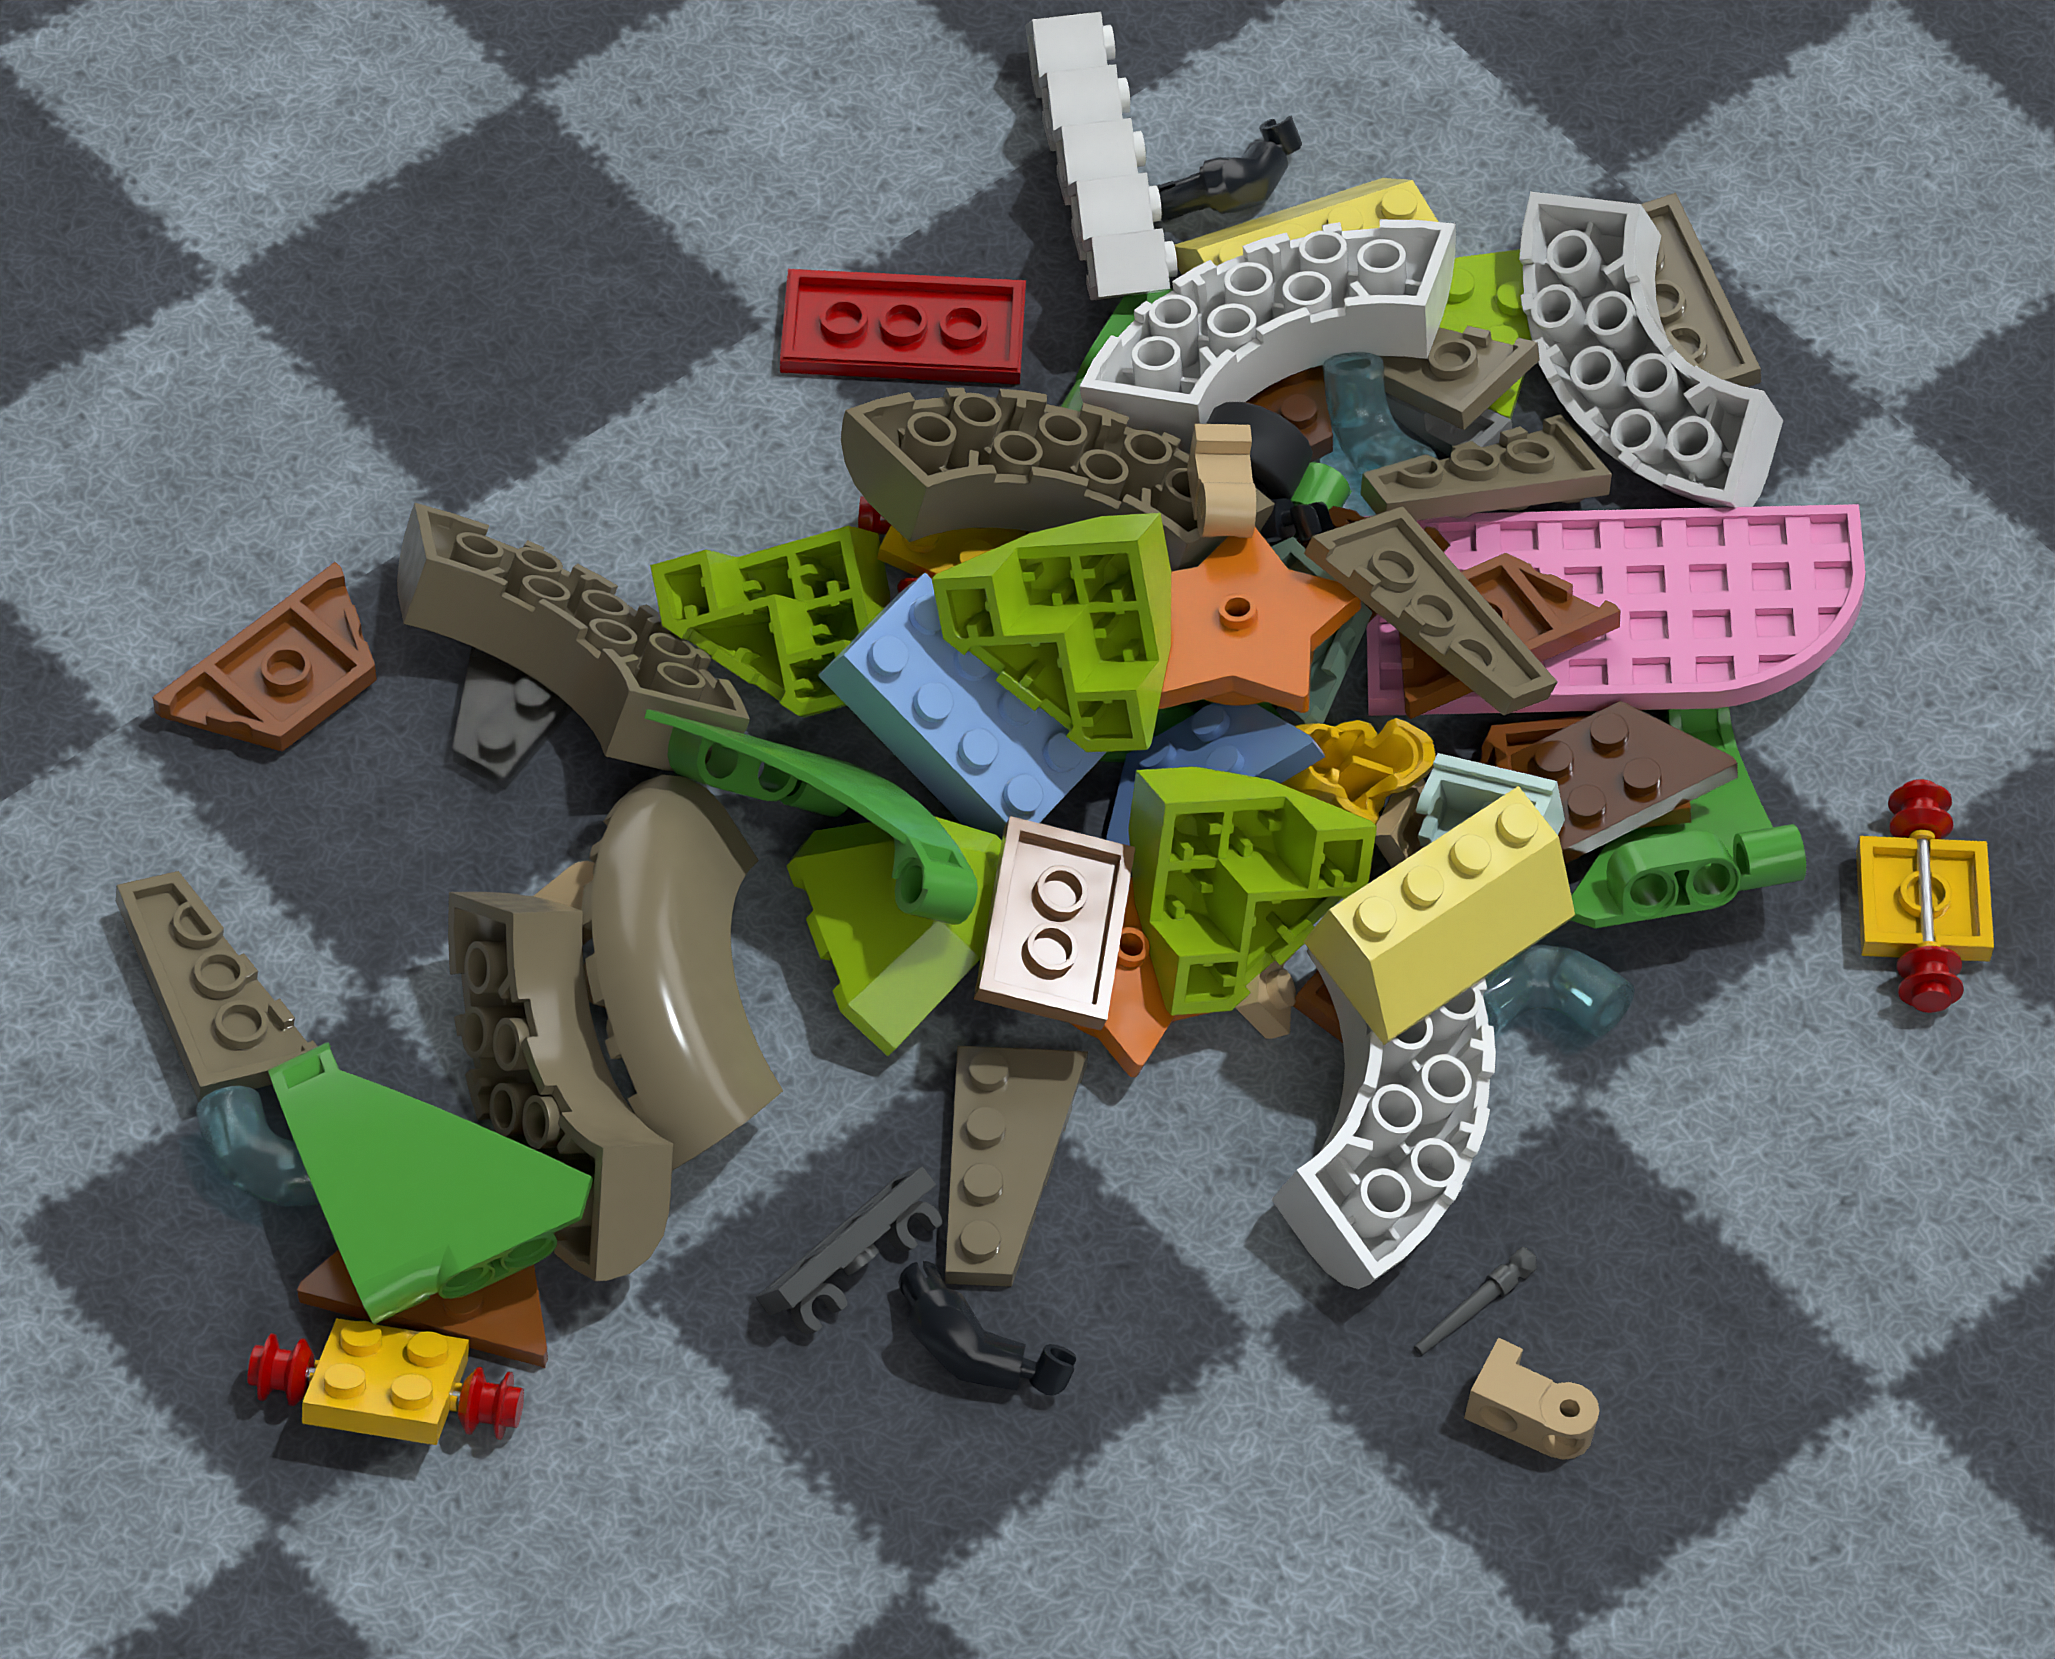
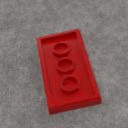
[780,269,1026,384]

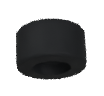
[1206,402,1313,500]

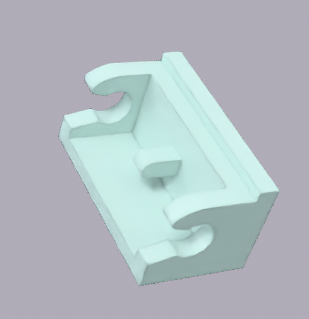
[1416,753,1565,847]

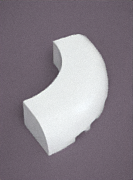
[1519,191,1783,508]
[1080,219,1456,454]
[1271,949,1496,1289]

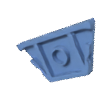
[1106,703,1325,846]

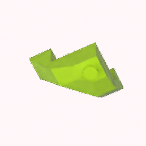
[932,513,1171,752]
[650,525,890,717]
[1128,767,1377,1015]
[786,817,1002,1056]

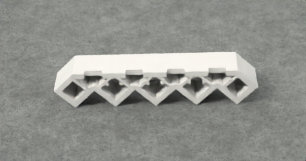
[1025,12,1178,300]

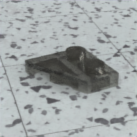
[452,646,573,790]

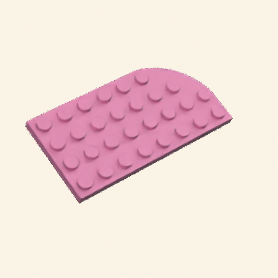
[1364,504,1865,716]

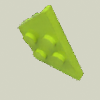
[1439,249,1532,419]

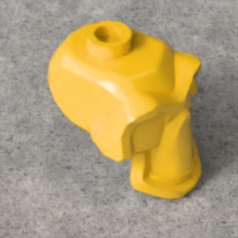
[1281,718,1436,825]

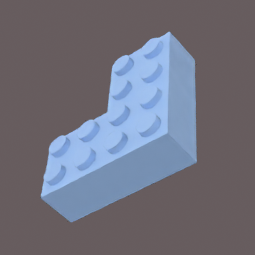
[818,573,1106,840]

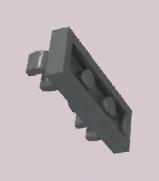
[755,1166,943,1334]

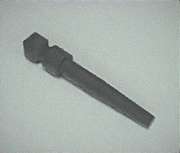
[1414,1246,1538,1356]

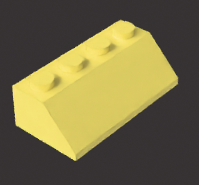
[1174,178,1438,275]
[1303,786,1575,1045]

